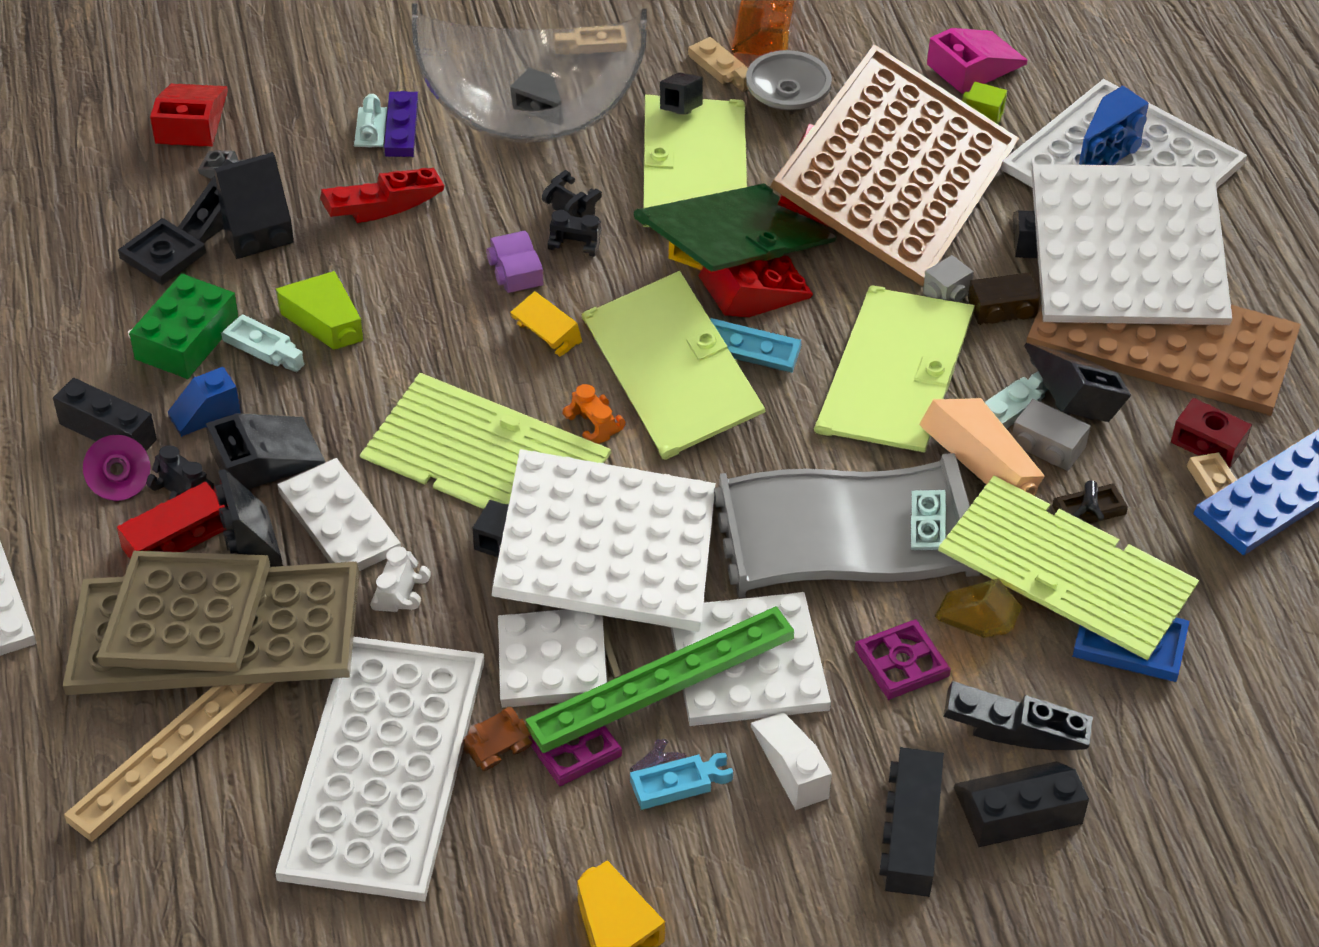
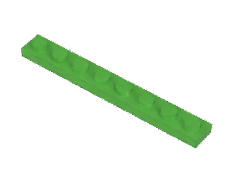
[526,606,794,753]

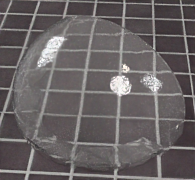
[412,3,647,143]

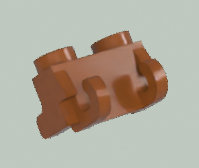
[463,706,533,771]

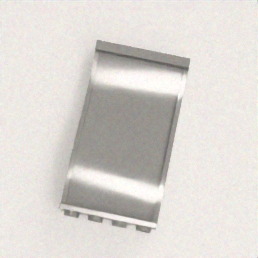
[714,453,980,598]

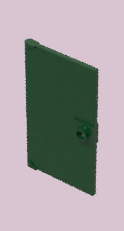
[634,183,837,272]

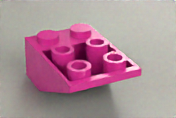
[927,28,1028,94]

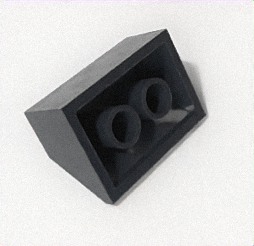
[954,761,1089,847]

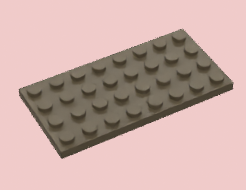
[63,561,359,695]

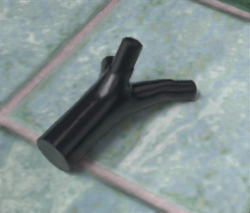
[1072,480,1104,521]

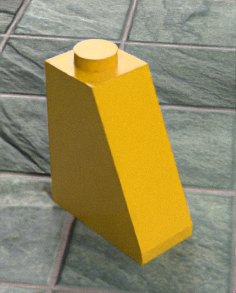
[577,860,665,947]

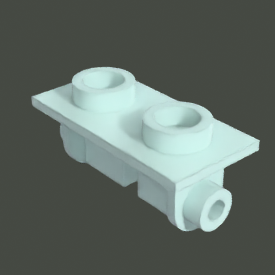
[354,94,388,148]

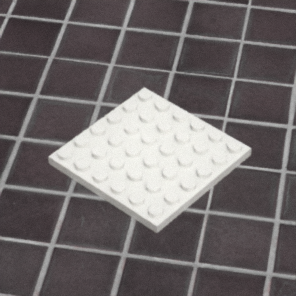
[1001,79,1247,189]
[1031,164,1232,325]
[491,449,716,632]

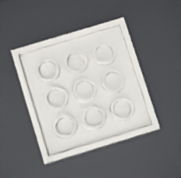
[671,592,831,726]

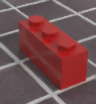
[117,482,226,559]

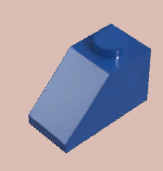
[168,367,241,437]

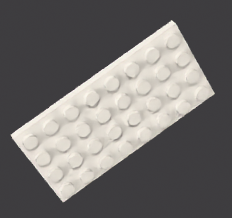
[275,637,485,902]

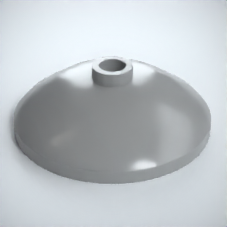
[746,50,832,110]

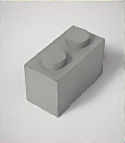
[1012,399,1091,471]

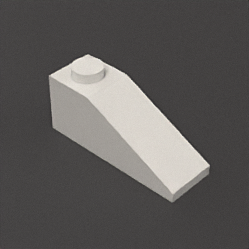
[751,712,832,810]

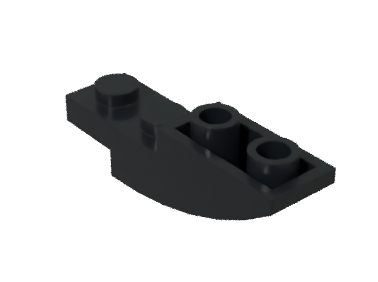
[943,681,1093,750]

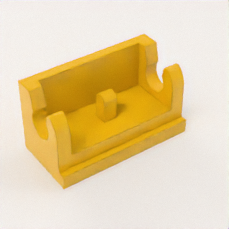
[510,291,582,357]

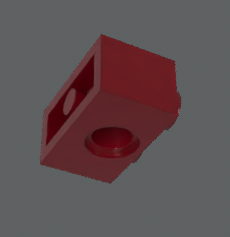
[1170,398,1252,469]

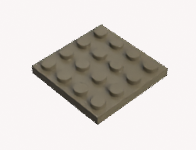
[97,551,270,672]

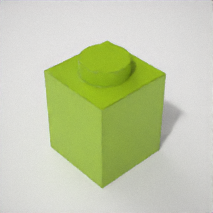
[962,82,1008,124]

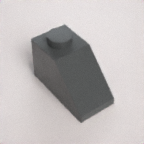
[510,67,564,126]

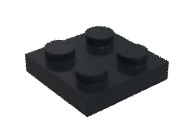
[118,218,206,285]

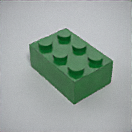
[129,273,239,379]

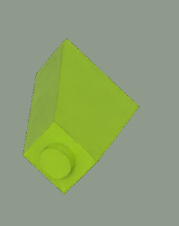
[276,271,363,350]

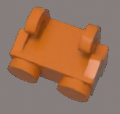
[563,384,626,444]

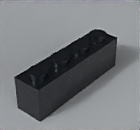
[879,747,944,897]

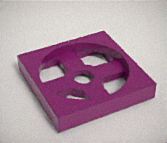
[855,619,951,700]
[529,725,622,787]

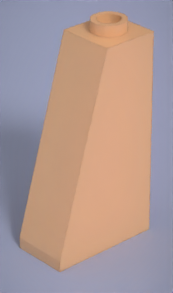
[919,398,1045,495]

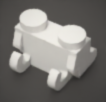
[370,546,431,612]

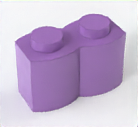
[486,231,543,293]

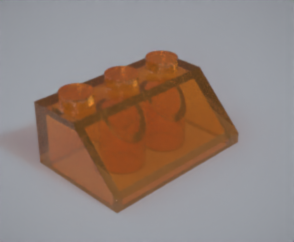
[732,0,796,56]

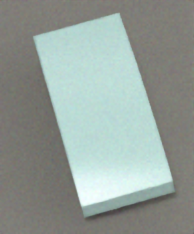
[911,490,946,550]

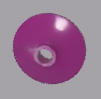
[83,435,151,501]

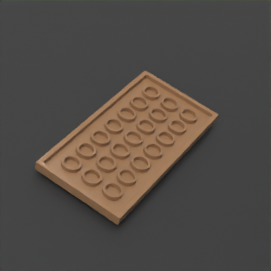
[1027,304,1301,416]

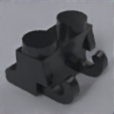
[542,170,602,218]
[547,210,602,257]
[146,445,214,500]

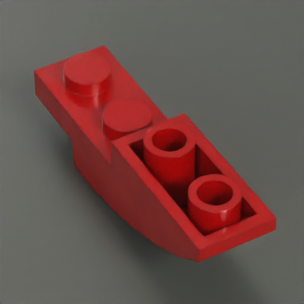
[320,168,445,223]

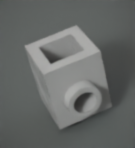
[923,255,974,302]

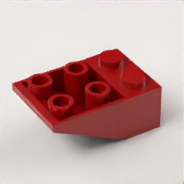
[150,83,228,147]
[698,254,813,317]

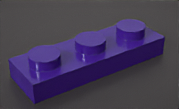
[384,91,418,157]

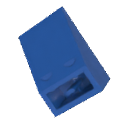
[1079,86,1149,165]

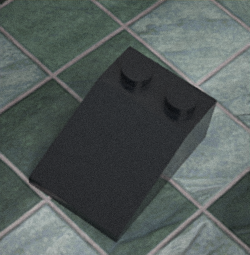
[214,152,294,259]

